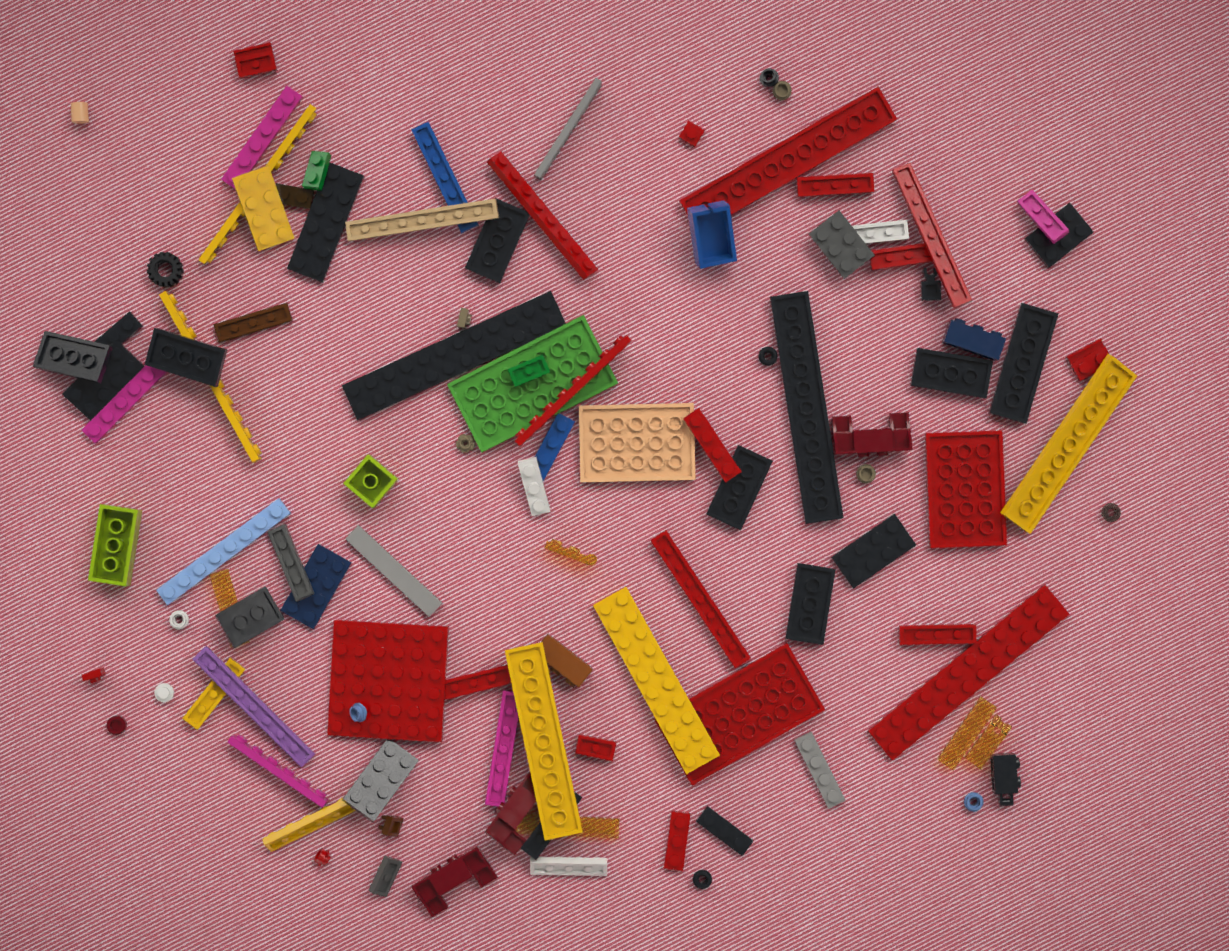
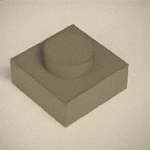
[457,307,472,329]

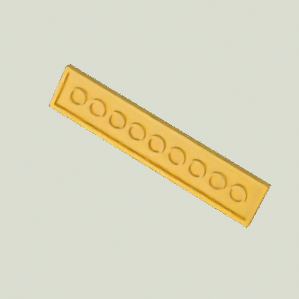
[1000,354,1137,534]
[593,587,720,774]
[505,642,583,840]

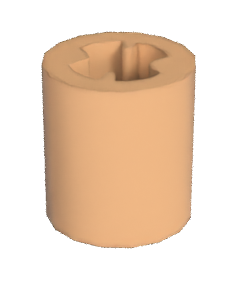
[71,102,89,124]

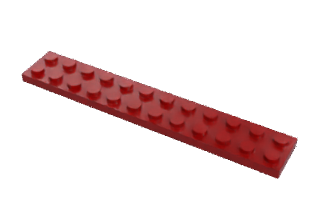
[679,86,897,216]
[867,584,1070,761]

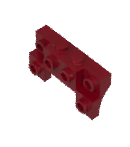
[832,412,913,457]
[485,771,536,856]
[411,845,498,917]

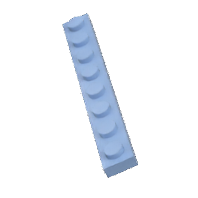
[156,498,291,605]

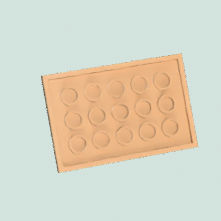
[579,403,696,482]

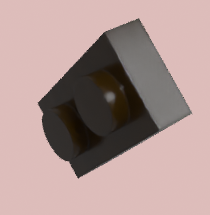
[276,183,314,209]

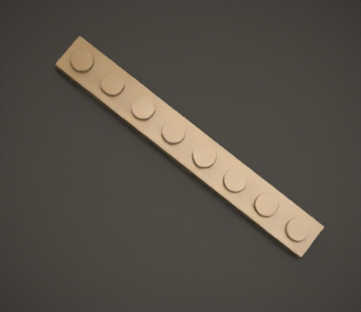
[345,199,499,241]

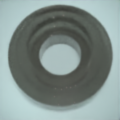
[1101,503,1121,522]

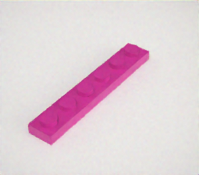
[221,85,303,189]
[82,365,167,444]
[485,690,519,807]
[227,734,329,808]

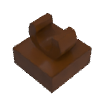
[378,815,404,837]

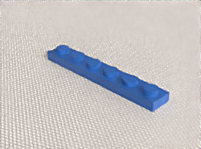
[411,122,479,234]

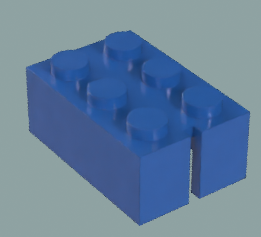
[687,200,737,269]

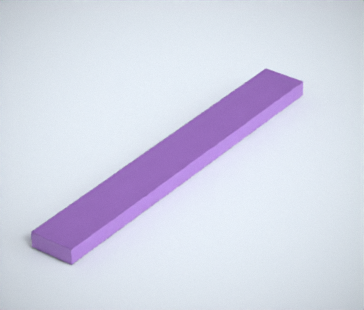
[192,645,315,768]

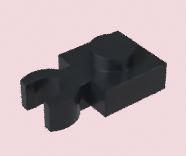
[920,267,941,301]

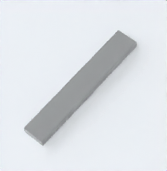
[534,78,602,180]
[346,525,442,617]

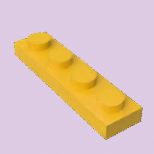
[182,657,245,730]

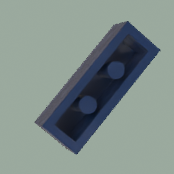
[942,318,1006,361]

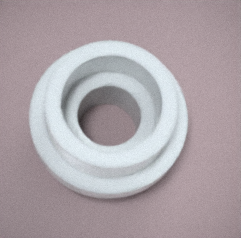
[169,610,189,630]

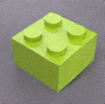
[343,454,399,508]

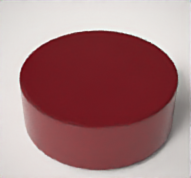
[106,715,127,735]

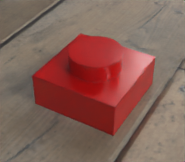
[679,120,705,147]
[81,667,106,684]

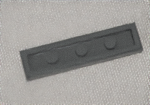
[268,524,315,602]

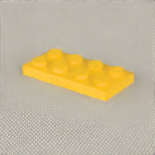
[231,165,294,251]

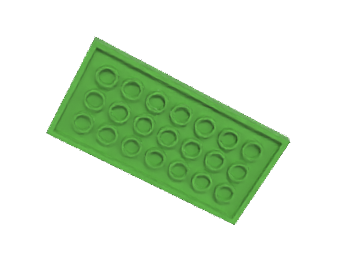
[447,315,618,453]

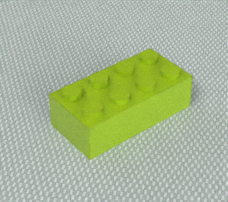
[88,504,142,586]

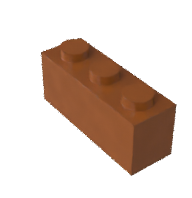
[541,633,593,688]

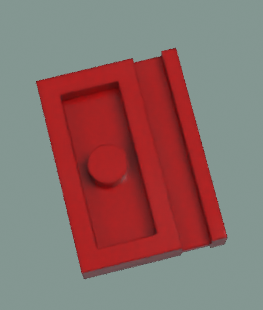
[233,42,278,79]
[1066,338,1109,381]

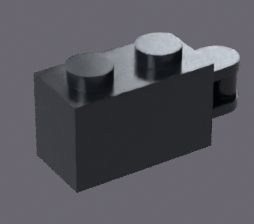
[990,753,1021,807]

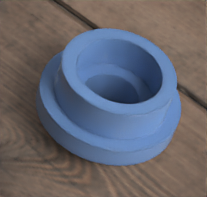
[350,703,367,722]
[964,792,983,812]

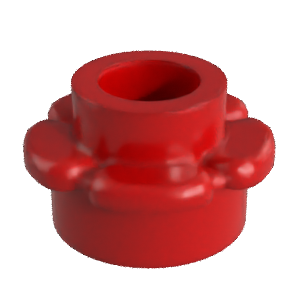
[313,848,331,867]

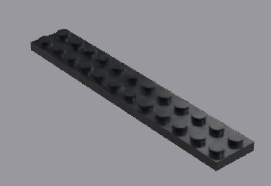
[342,291,566,421]
[770,291,844,524]

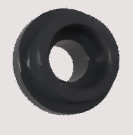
[760,68,779,87]
[758,347,778,366]
[693,869,712,889]

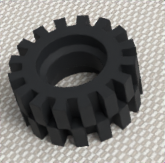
[147,252,184,288]

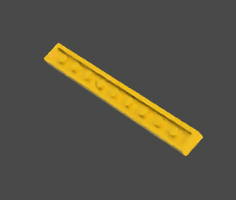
[198,104,317,264]
[159,291,262,463]

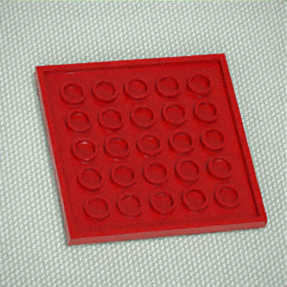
[327,620,449,742]

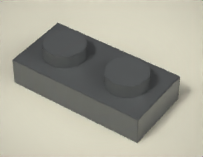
[369,855,403,897]

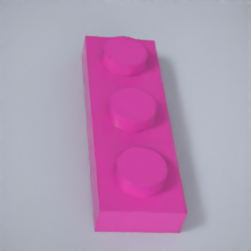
[1017,189,1069,244]

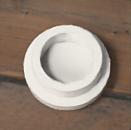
[154,683,174,702]

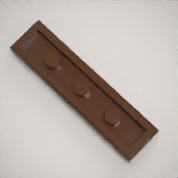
[213,303,293,343]

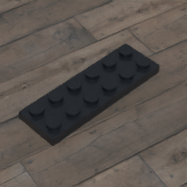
[287,163,365,283]
[989,303,1059,424]

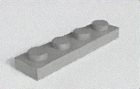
[794,731,846,809]

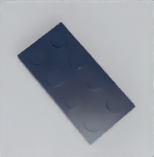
[280,544,352,629]

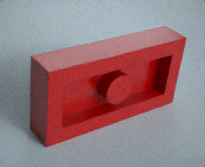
[575,734,617,761]

